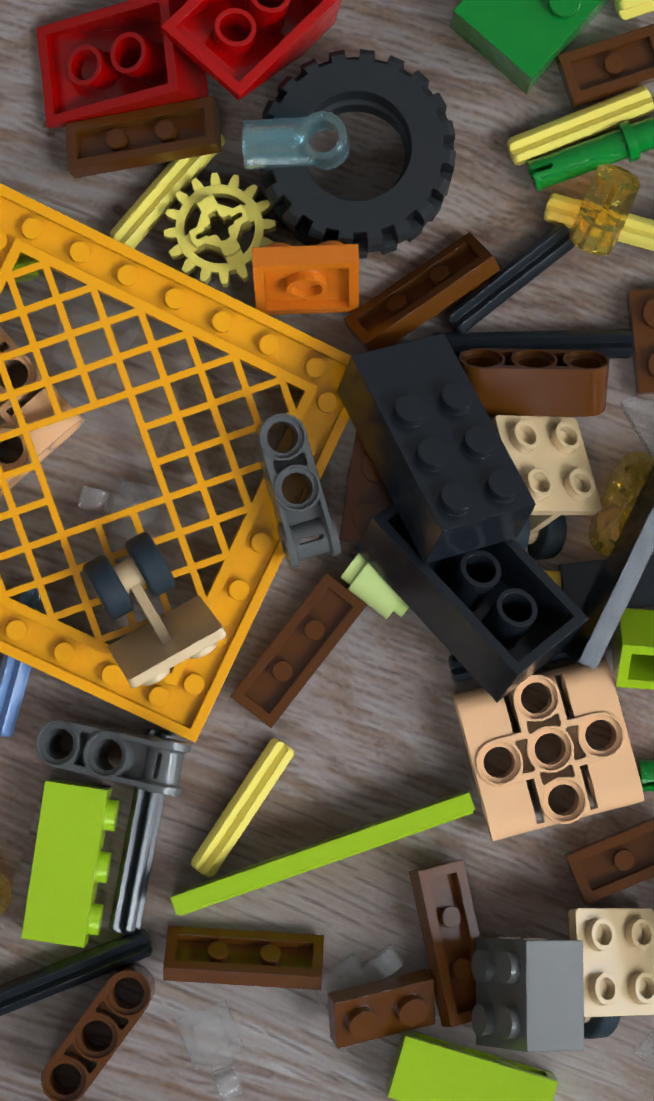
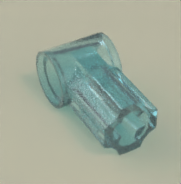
[242,111,350,170]

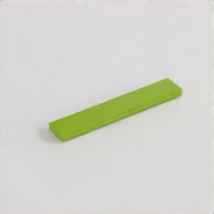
[170,790,476,916]

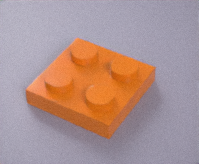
[252,241,359,315]

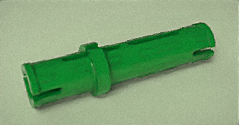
[526,116,654,192]

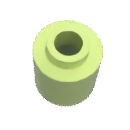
[340,553,409,619]

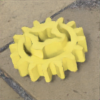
[164,173,276,288]

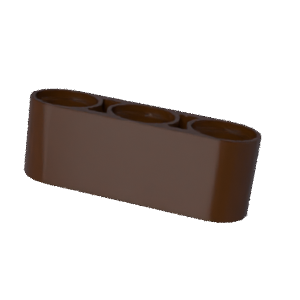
[458,348,610,417]
[41,963,155,1101]

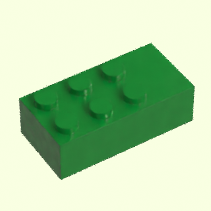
[450,0,610,94]

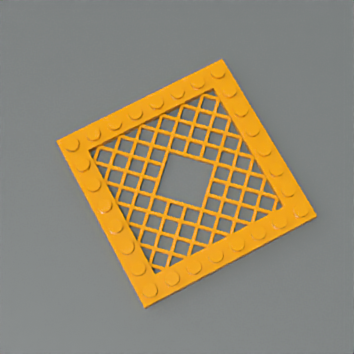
[0,183,351,743]

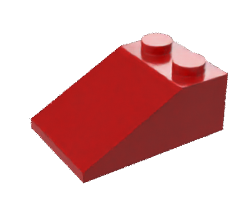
[36,0,209,129]
[160,0,342,101]

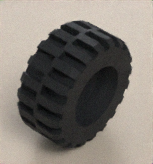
[256,49,456,259]

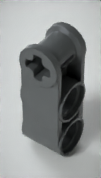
[254,413,341,569]
[35,720,192,797]

